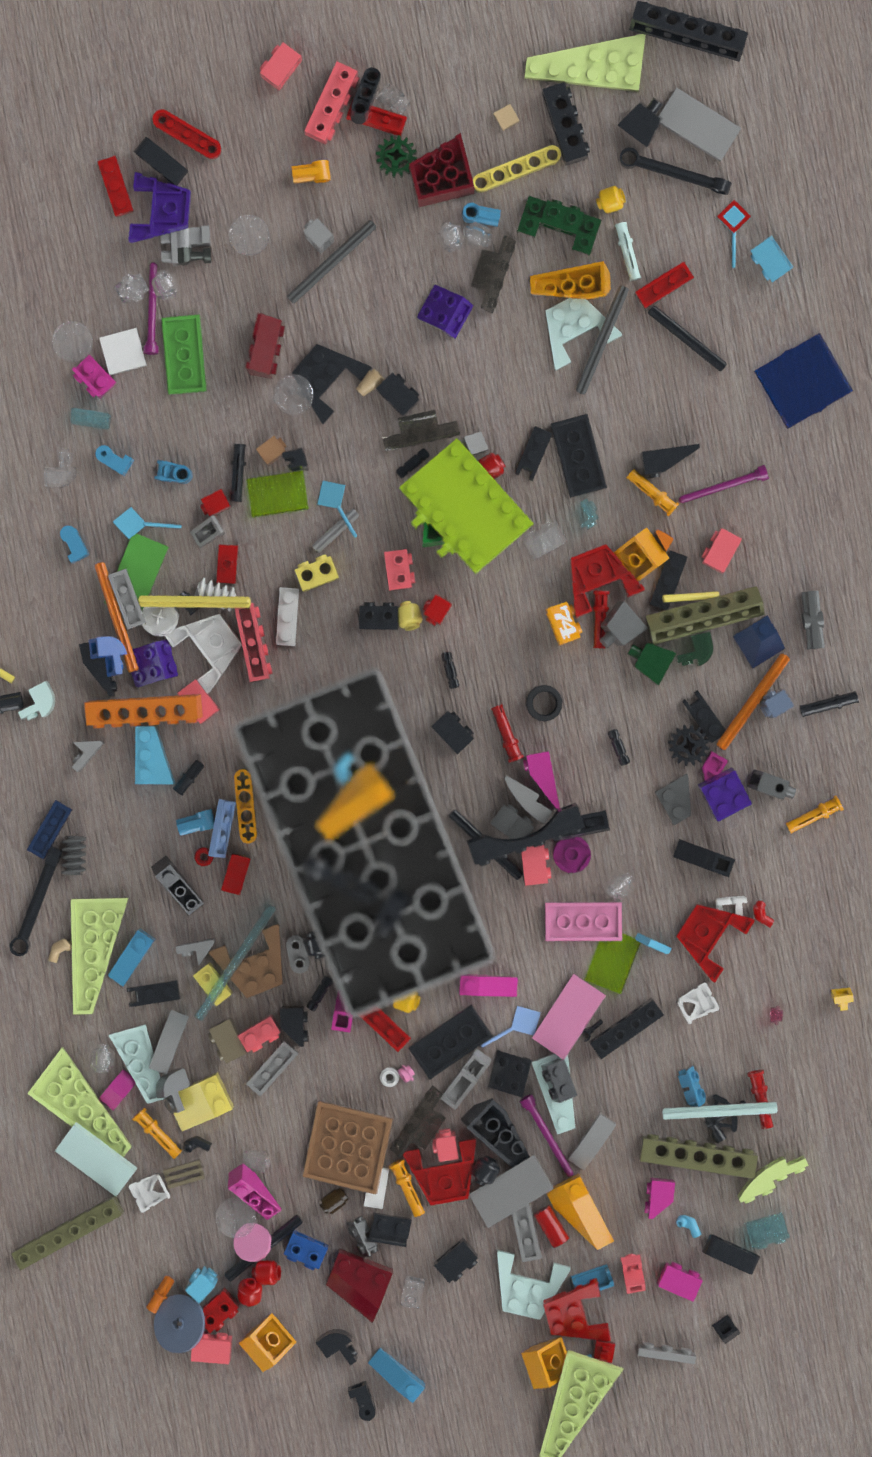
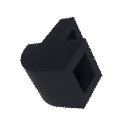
[316,1329,358,1366]

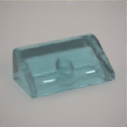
[71,408,111,430]

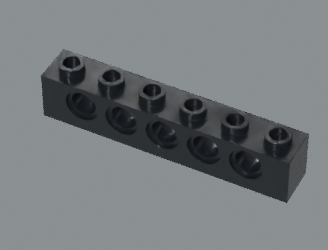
[629,0,748,62]

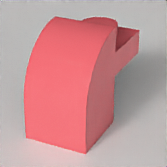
[621,1254,646,1294]

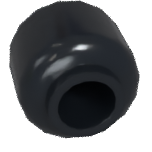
[303,930,325,959]
[472,1156,500,1186]

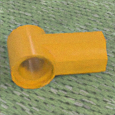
[291,160,331,184]

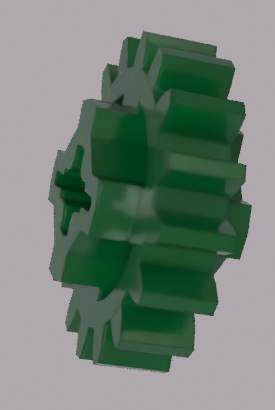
[376,135,417,178]

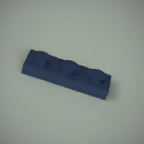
[27,800,73,859]

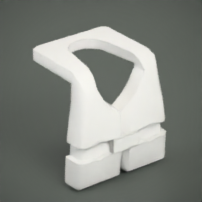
[715,896,747,916]
[677,982,719,1024]
[129,1173,170,1213]

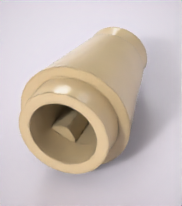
[356,368,385,397]

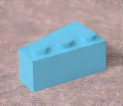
[135,726,176,784]

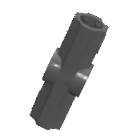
[801,590,825,650]

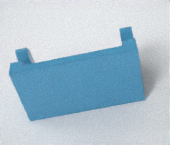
[571,1264,615,1291]

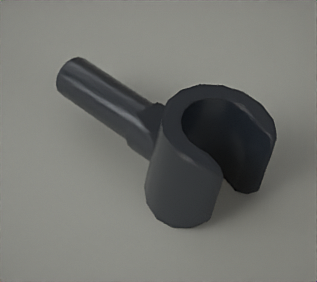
[581,1019,604,1042]

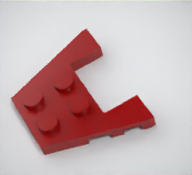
[570,544,645,618]
[676,904,755,983]
[402,1138,476,1206]
[543,1278,611,1341]

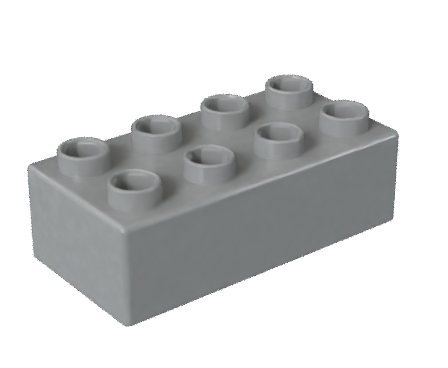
[234,669,494,1017]

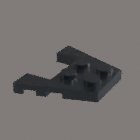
[292,344,372,425]

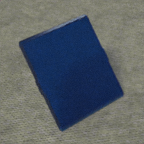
[754,333,853,429]

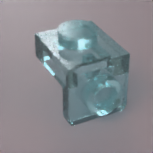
[579,498,599,530]

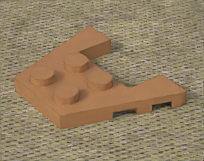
[209,924,283,998]

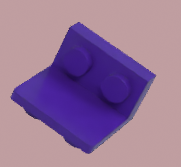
[417,285,474,339]

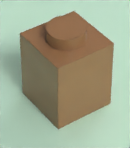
[256,436,287,466]

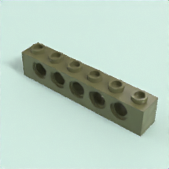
[646,586,765,645]
[639,1134,758,1179]
[11,1196,124,1271]

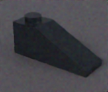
[641,444,700,479]

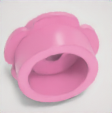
[398,1065,415,1083]

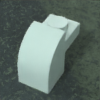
[18,681,55,721]

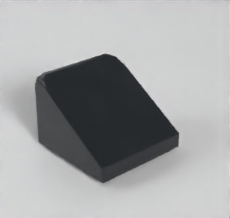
[712,1314,740,1344]

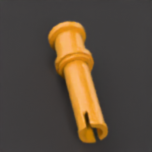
[626,469,679,517]
[786,795,844,834]
[132,1107,182,1159]
[388,1159,425,1217]

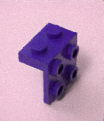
[131,640,178,688]

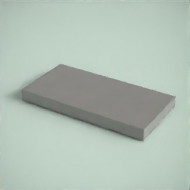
[660,87,741,162]
[469,1155,554,1228]

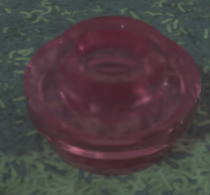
[770,1006,783,1025]

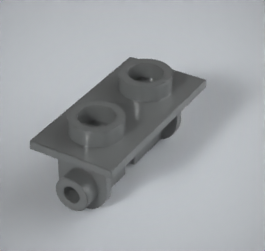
[347,1216,378,1257]

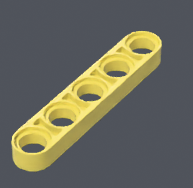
[473,145,561,193]

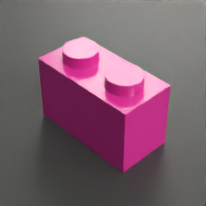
[657,1261,703,1302]

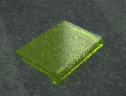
[247,471,309,518]
[585,933,641,994]

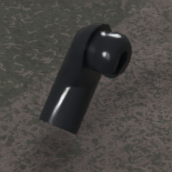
[183,1136,212,1153]

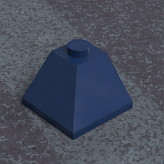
[733,615,785,669]

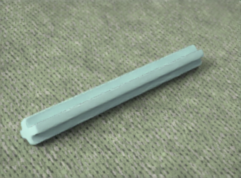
[662,1102,778,1120]

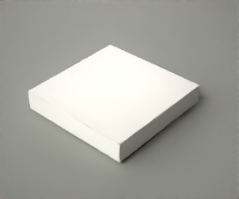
[99,328,147,376]

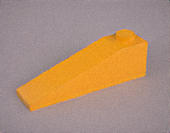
[530,261,611,299]
[317,763,394,841]
[546,1173,614,1250]

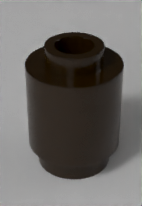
[320,1187,349,1215]

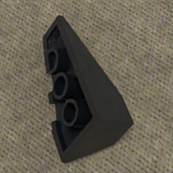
[461,1098,530,1168]

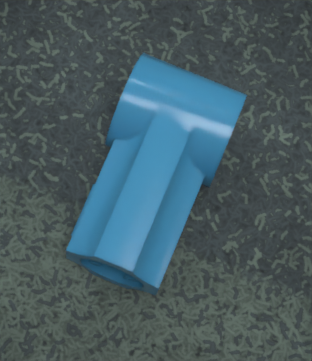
[462,203,501,227]
[176,809,215,836]

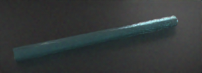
[194,904,276,1021]

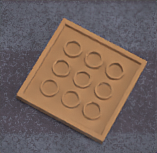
[303,1101,393,1195]

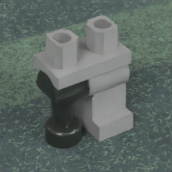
[161,225,211,266]

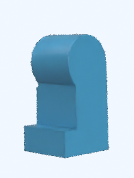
[95,445,134,476]
[60,526,90,563]

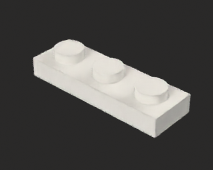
[276,587,299,646]

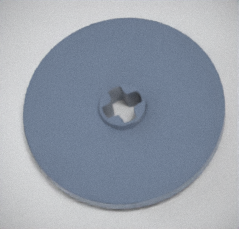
[154,1294,205,1353]

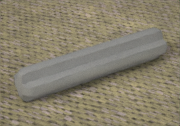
[312,509,359,553]

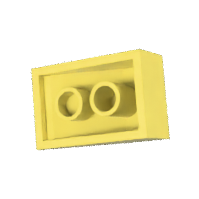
[173,1072,234,1131]

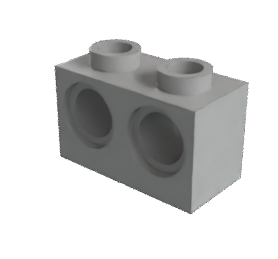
[303,218,335,254]

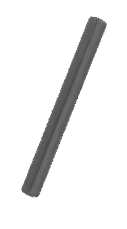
[287,220,376,304]
[576,285,629,395]

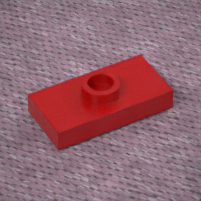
[216,544,238,584]

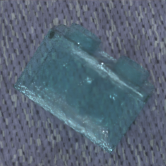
[745,1212,790,1250]

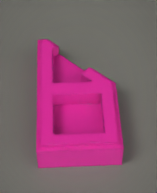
[702,751,728,781]

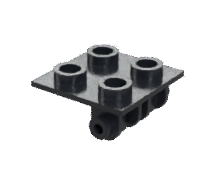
[488,1050,532,1098]

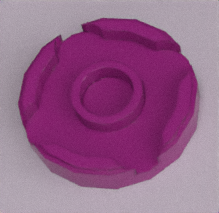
[553,837,591,873]

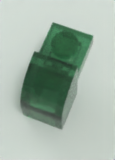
[675,632,714,666]

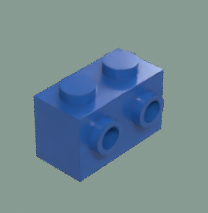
[284,1230,329,1270]

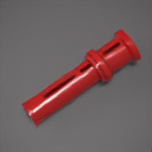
[592,590,610,648]
[491,704,525,763]
[747,1069,774,1129]

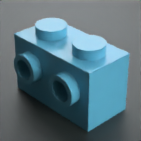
[751,235,793,282]
[185,1266,218,1304]

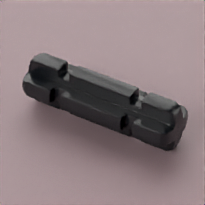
[396,448,430,478]
[441,651,459,689]
[608,729,630,766]
[306,976,333,1012]

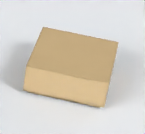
[493,104,520,131]

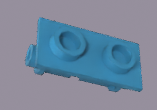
[678,1066,706,1107]

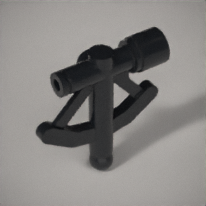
[704,1094,746,1143]

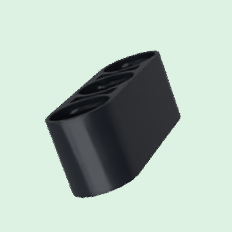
[350,67,381,124]
[134,137,189,185]
[702,1234,760,1275]

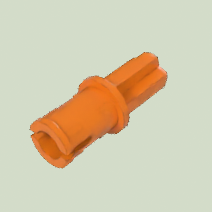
[146,1275,175,1313]

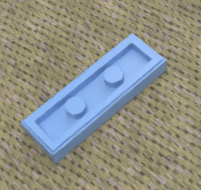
[208,799,236,858]

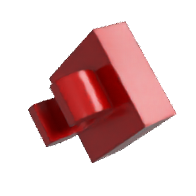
[593,1340,615,1363]

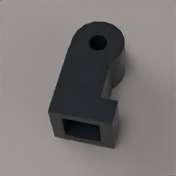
[348,1381,376,1421]

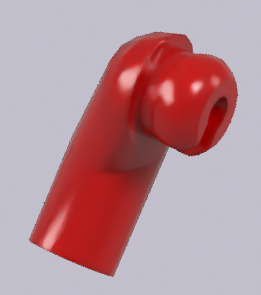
[753,900,775,928]

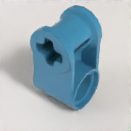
[154,460,193,484]

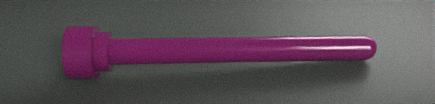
[143,262,159,355]
[679,465,769,503]
[519,1094,573,1177]

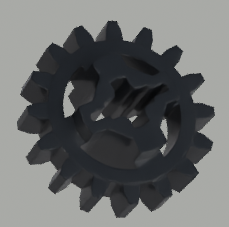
[668,724,710,766]

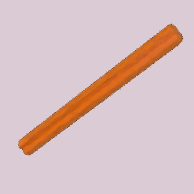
[95,562,138,672]
[716,653,790,750]

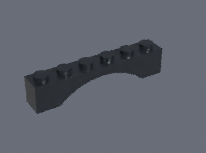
[467,803,585,866]

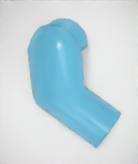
[335,752,354,782]
[676,1215,702,1238]

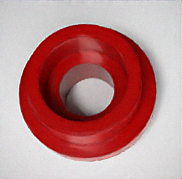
[194,847,214,866]

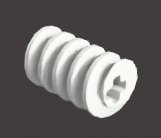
[195,577,236,612]

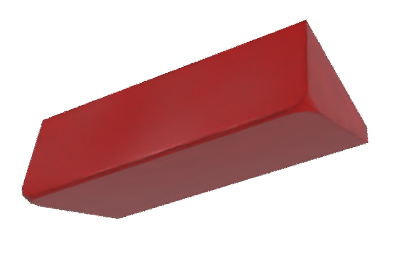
[221,853,251,895]

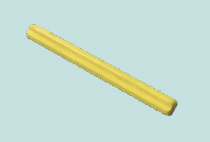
[138,596,251,608]

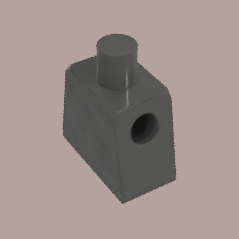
[600,601,648,648]
[748,770,796,800]

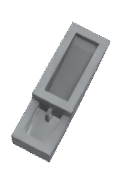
[504,775,552,824]
[149,1010,189,1075]
[440,1048,492,1110]
[568,1112,616,1170]

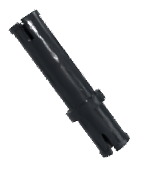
[230,444,246,502]
[800,691,859,717]

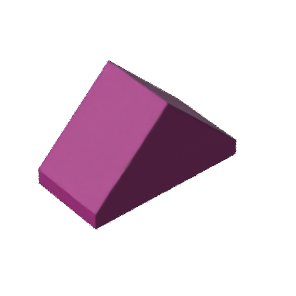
[99,1069,136,1111]

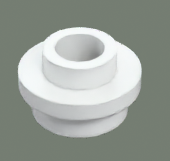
[380,1068,399,1087]

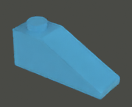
[108,928,156,987]
[368,1348,425,1403]

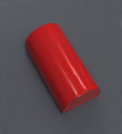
[533,1204,569,1248]

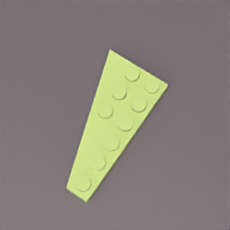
[525,34,646,92]
[71,898,129,1014]
[28,1047,132,1157]
[539,1350,624,1457]

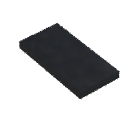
[550,414,607,498]
[408,1005,493,1079]

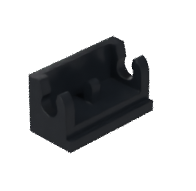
[282,448,309,472]

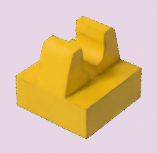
[831,988,854,1011]

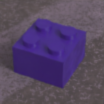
[698,767,752,822]

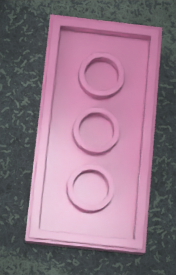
[545,902,622,941]
[532,974,606,1060]

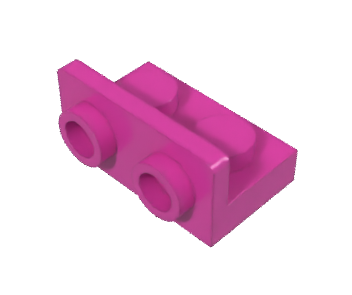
[72,355,116,399]

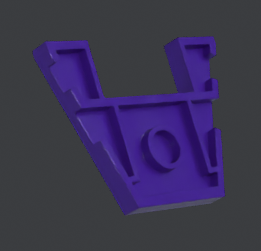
[128,172,191,243]

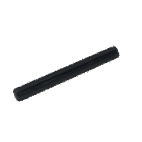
[648,305,727,371]
[449,810,523,880]
[225,1215,303,1282]

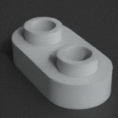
[286,935,310,973]

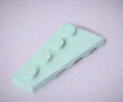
[109,1024,165,1104]
[532,1054,575,1135]

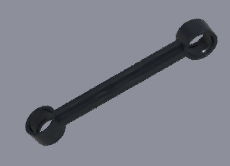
[619,147,732,195]
[10,846,63,956]

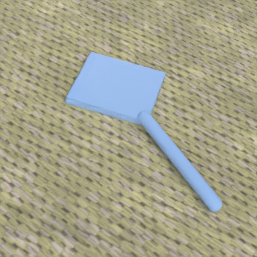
[481,1006,541,1048]

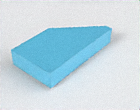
[635,933,672,954]

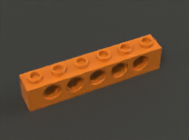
[84,694,203,728]

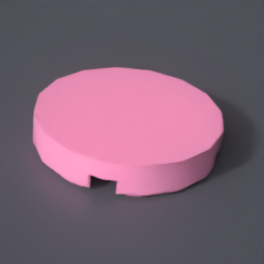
[234,1223,272,1262]

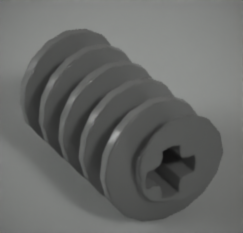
[61,836,86,875]

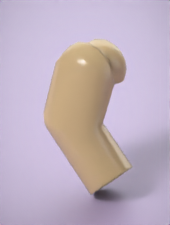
[48,939,72,963]

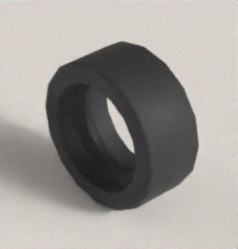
[526,685,563,721]

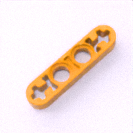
[234,769,257,844]

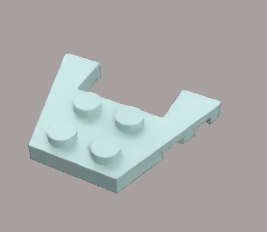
[545,298,622,371]
[497,1250,571,1320]

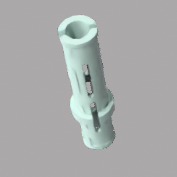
[615,222,641,281]

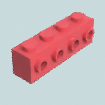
[304,61,360,144]
[234,603,273,682]

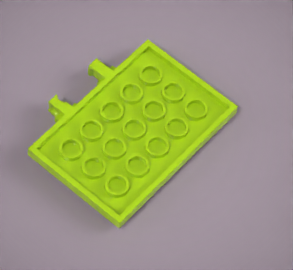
[399,438,534,575]

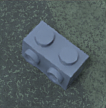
[760,690,794,718]

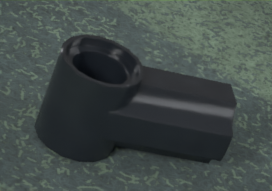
[0,692,24,714]

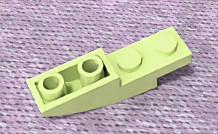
[737,1156,809,1203]

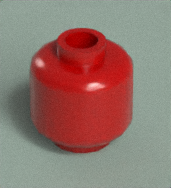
[478,453,506,479]
[252,1260,282,1285]
[238,1278,262,1307]

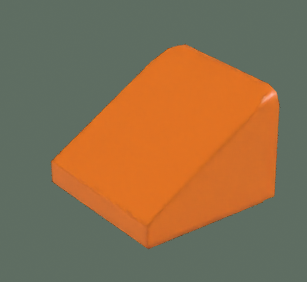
[654,529,674,552]

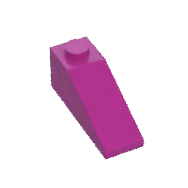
[523,751,560,809]
[459,974,518,997]

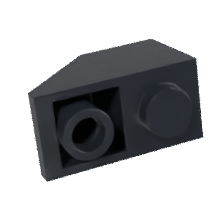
[280,1006,308,1047]

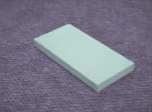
[55,1122,137,1196]

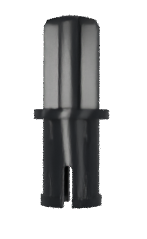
[173,760,204,796]

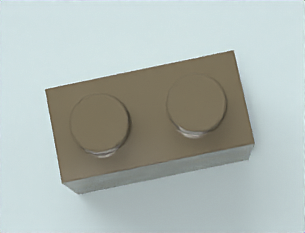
[208,1017,247,1064]

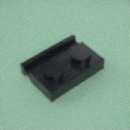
[368,1212,412,1247]

